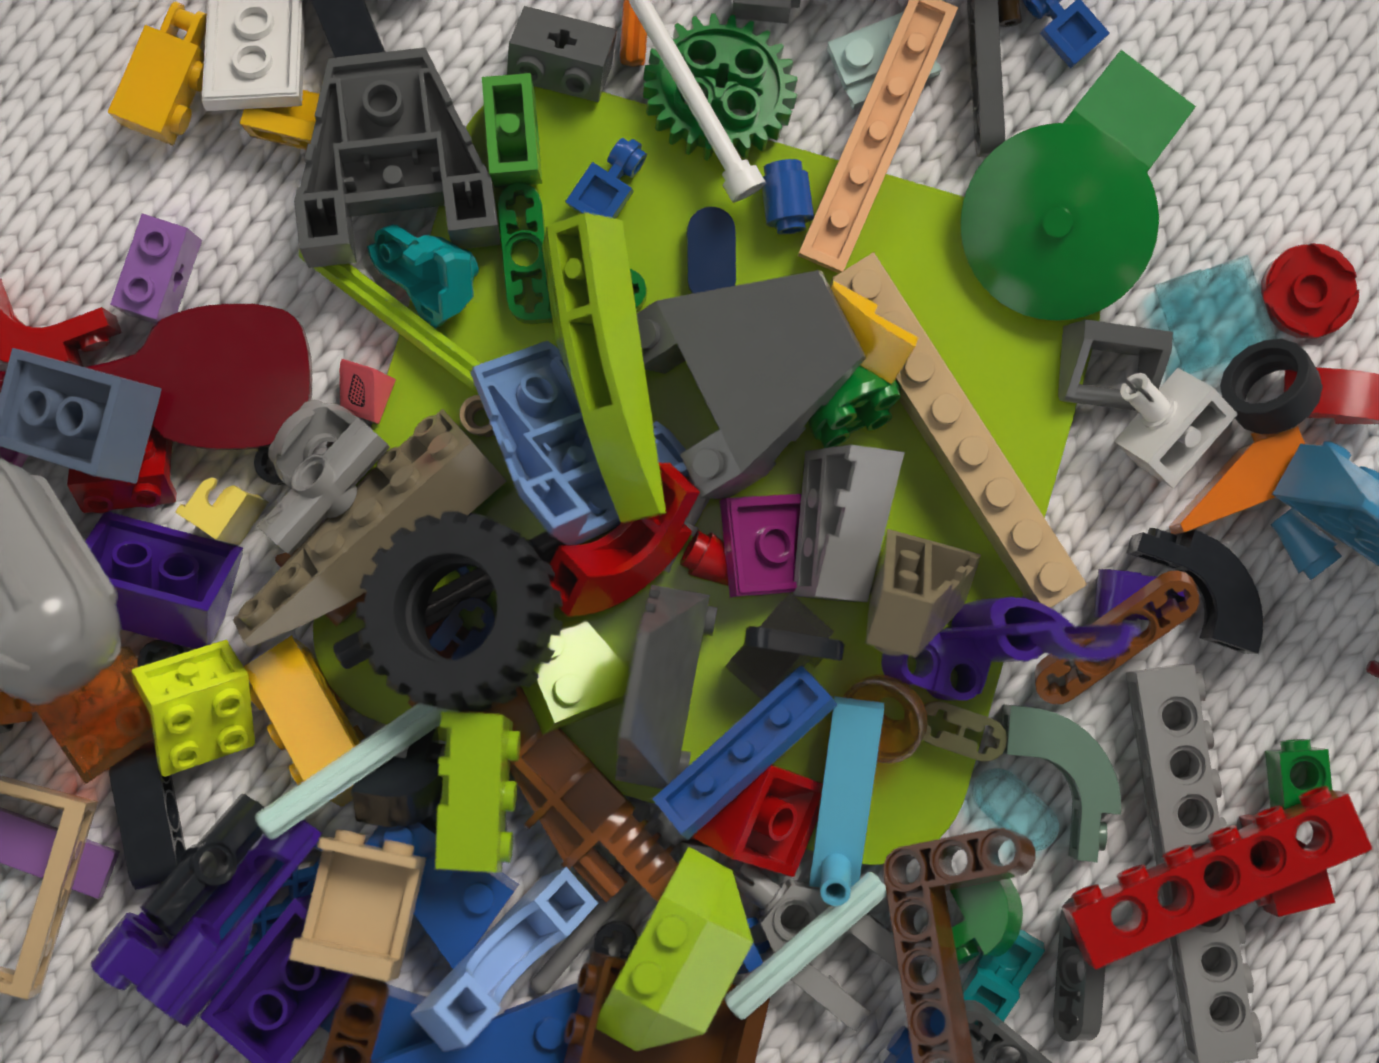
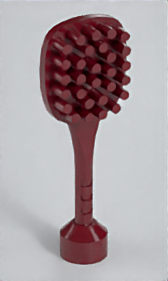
[0,304,313,450]

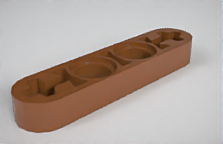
[1034,570,1200,705]

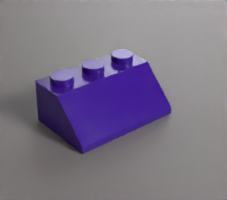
[85,511,243,649]
[199,895,354,1063]

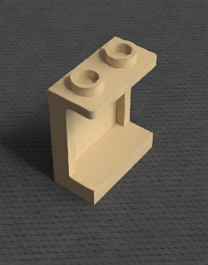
[289,829,426,982]

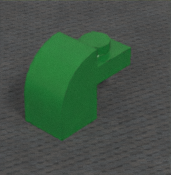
[933,864,1023,966]

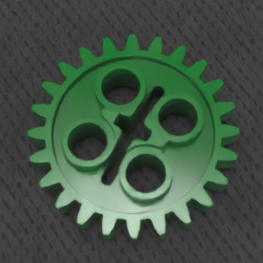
[642,13,798,161]

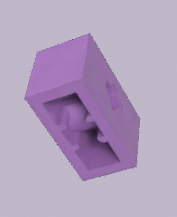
[110,213,202,324]

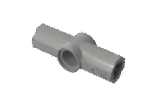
[257,417,390,555]

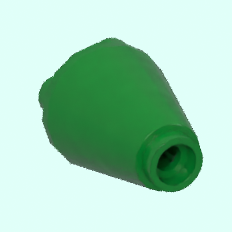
[808,365,901,448]

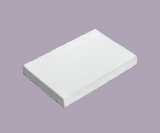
[202,0,306,111]

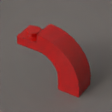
[0,278,122,367]
[550,463,700,617]

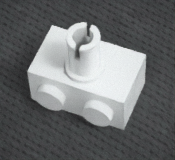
[1114,368,1238,488]

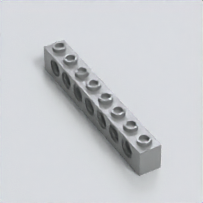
[1125,664,1262,1063]

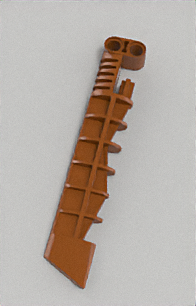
[275,548,680,903]

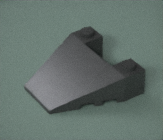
[294,47,501,268]
[637,270,866,499]
[615,585,718,789]

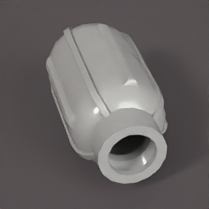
[0,458,121,704]

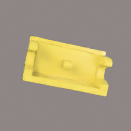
[175,477,269,545]

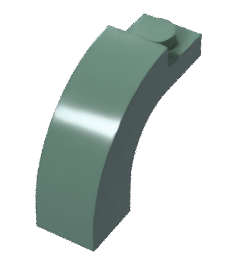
[1001,704,1121,862]

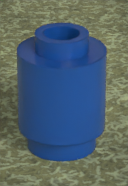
[762,159,814,234]

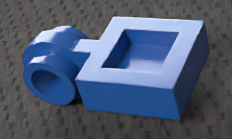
[1022,0,1110,69]
[565,138,647,219]

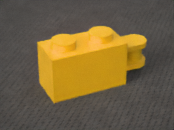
[108,1,207,146]

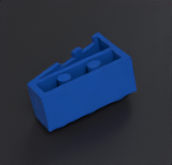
[365,818,519,969]

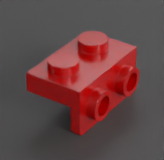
[67,430,177,513]

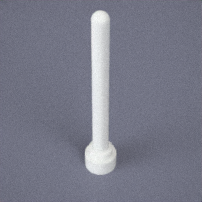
[629,0,766,203]

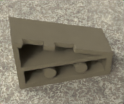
[866,529,981,657]

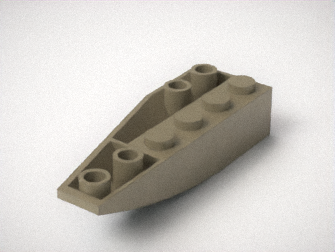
[233,409,507,647]

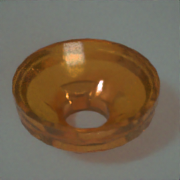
[843,675,928,763]

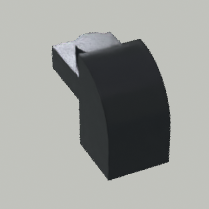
[351,726,446,827]

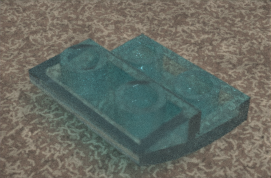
[1154,255,1277,374]

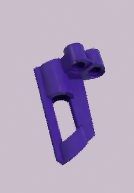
[881,597,1141,700]
[91,819,321,1027]

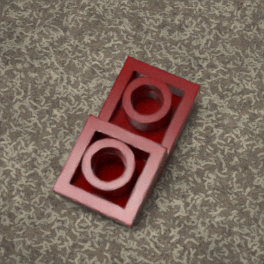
[1284,367,1379,424]

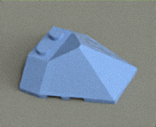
[470,341,689,545]

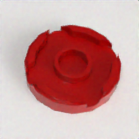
[1261,243,1359,339]

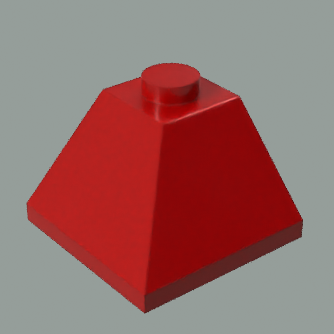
[693,765,823,877]

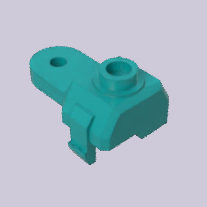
[367,224,479,329]

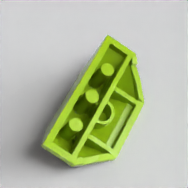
[596,846,753,1051]

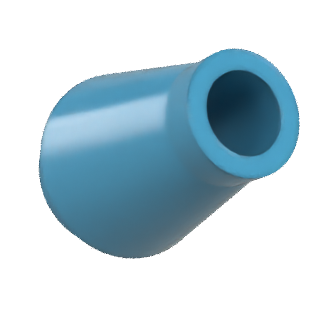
[1271,508,1342,580]

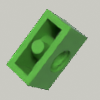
[482,73,543,188]

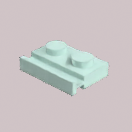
[827,12,942,110]

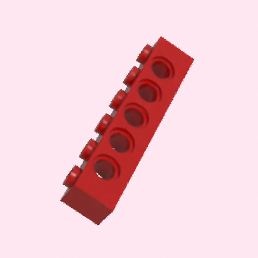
[1061,786,1373,970]

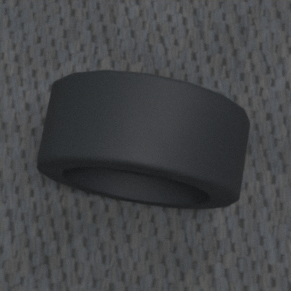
[1220,339,1323,434]

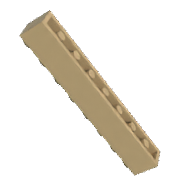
[829,252,1087,608]

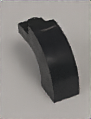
[1126,528,1263,654]

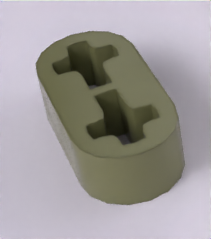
[914,701,1007,762]

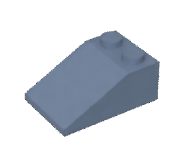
[0,348,162,483]

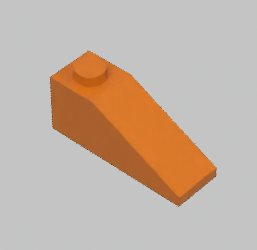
[1169,426,1305,535]

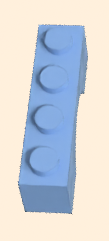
[411,867,598,1052]

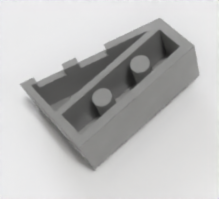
[793,445,904,602]

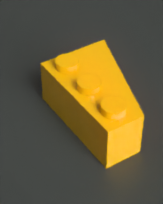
[243,635,366,807]

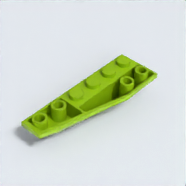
[542,212,666,523]

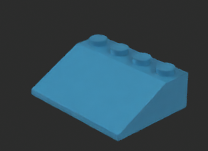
[1272,441,1379,566]

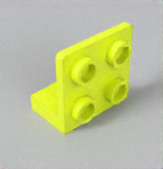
[131,639,255,777]

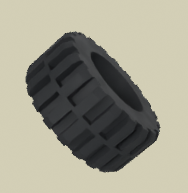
[356,511,563,711]

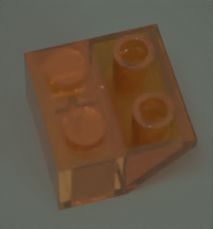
[32,646,154,784]

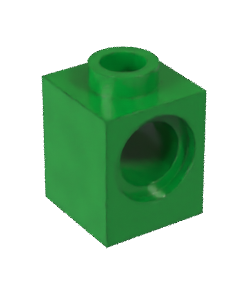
[1265,739,1332,810]

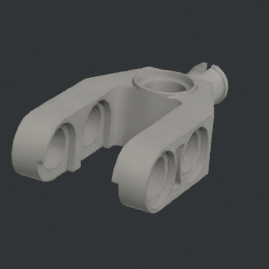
[733,862,899,1031]

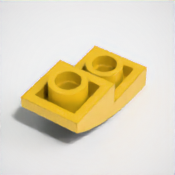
[830,281,918,384]

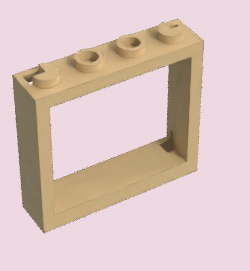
[0,775,98,1000]

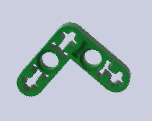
[498,183,647,324]

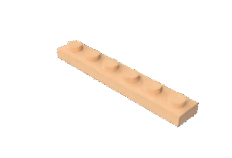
[798,0,958,274]

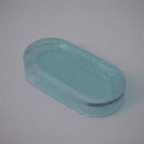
[972,768,1059,851]

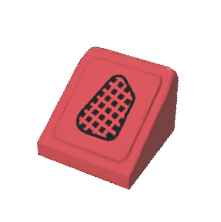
[339,359,396,424]

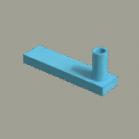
[809,696,884,906]

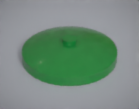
[961,123,1159,320]

